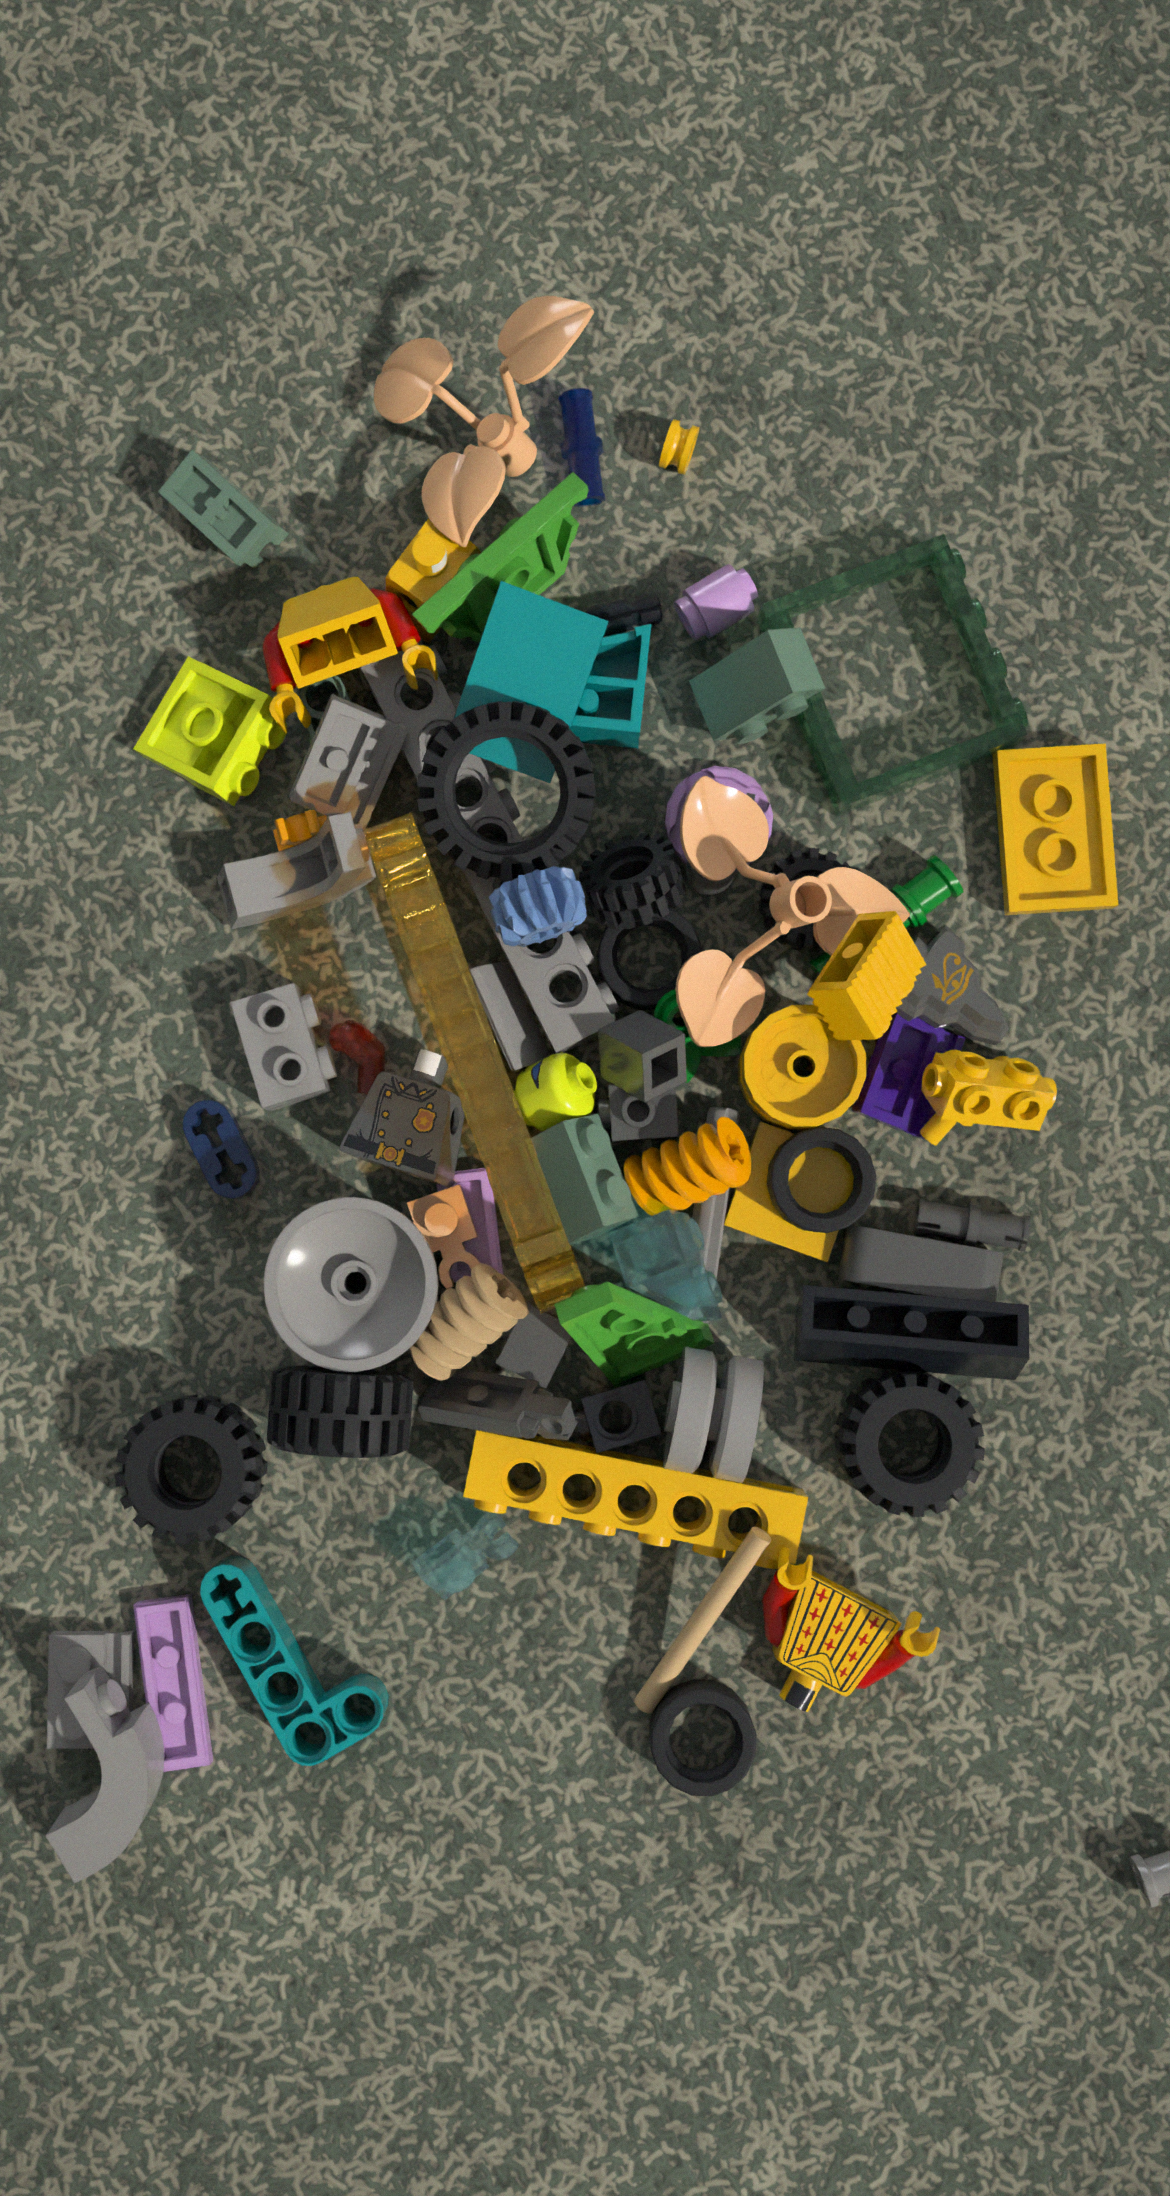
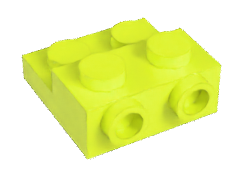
[133,656,287,806]

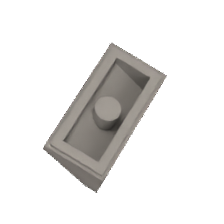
[469,961,550,1075]

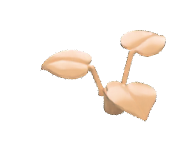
[374,296,594,547]
[675,776,910,1047]

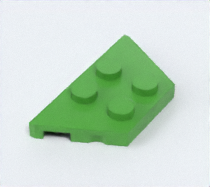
[412,472,589,642]

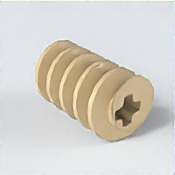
[410,1263,529,1380]

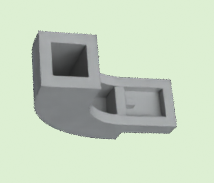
[217,812,376,929]
[45,1665,164,1884]

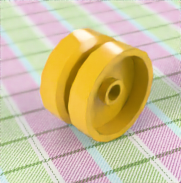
[738,1005,866,1130]

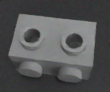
[230,983,337,1111]

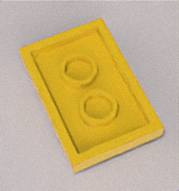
[993,743,1118,915]

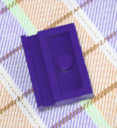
[852,1013,965,1140]

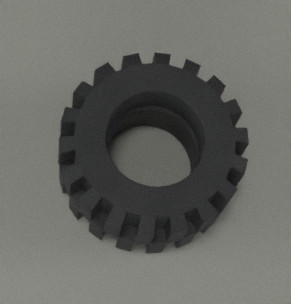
[266,1365,414,1458]
[834,1370,985,1517]
[115,1394,268,1544]

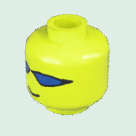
[513,1052,597,1132]

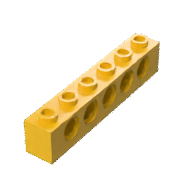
[463,1430,808,1569]

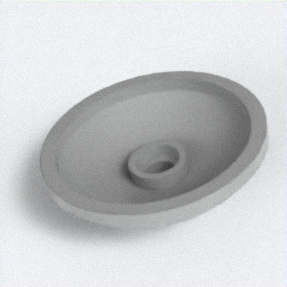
[264,1197,438,1372]

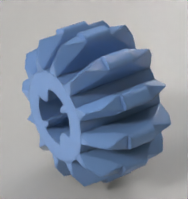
[489,866,587,947]

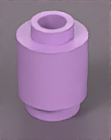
[674,564,758,641]

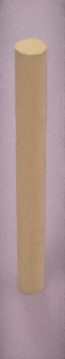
[634,1527,771,1714]

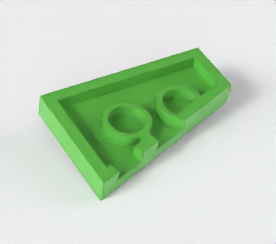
[554,1281,715,1385]

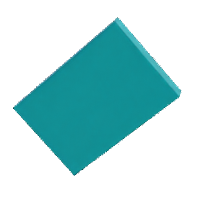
[454,581,609,783]

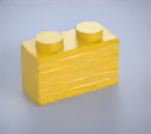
[807,911,927,1040]

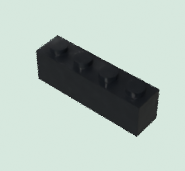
[794,1285,1030,1380]

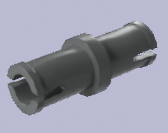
[913,1199,1031,1252]

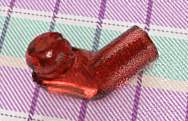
[329,1020,386,1094]

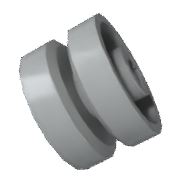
[663,1347,764,1483]

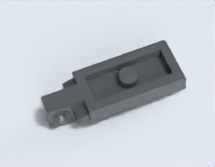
[418,1369,577,1440]

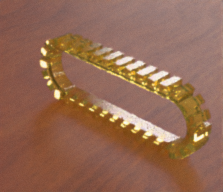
[363,813,585,1314]

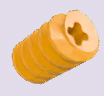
[624,1116,751,1218]

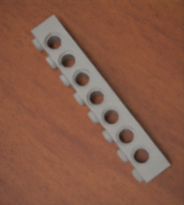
[360,640,620,1054]

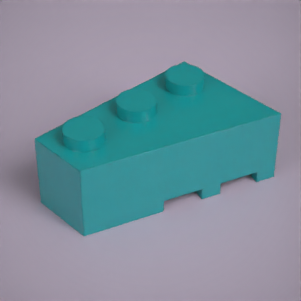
[570,624,651,749]

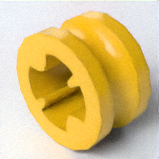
[659,419,700,475]

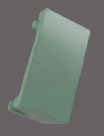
[158,449,289,567]

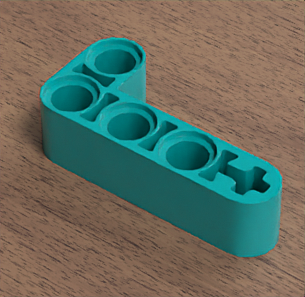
[200,1555,389,1766]

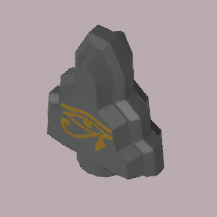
[896,925,1009,1045]

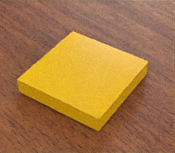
[724,1121,854,1262]

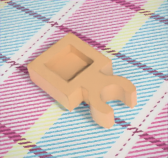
[407,1185,480,1289]

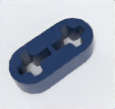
[183,1100,260,1199]

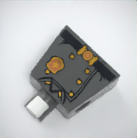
[339,1049,466,1188]

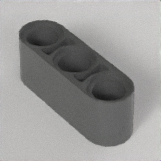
[837,1225,1004,1302]

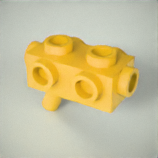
[920,1050,1057,1146]

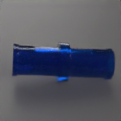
[558,388,606,507]

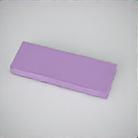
[133,1594,213,1772]

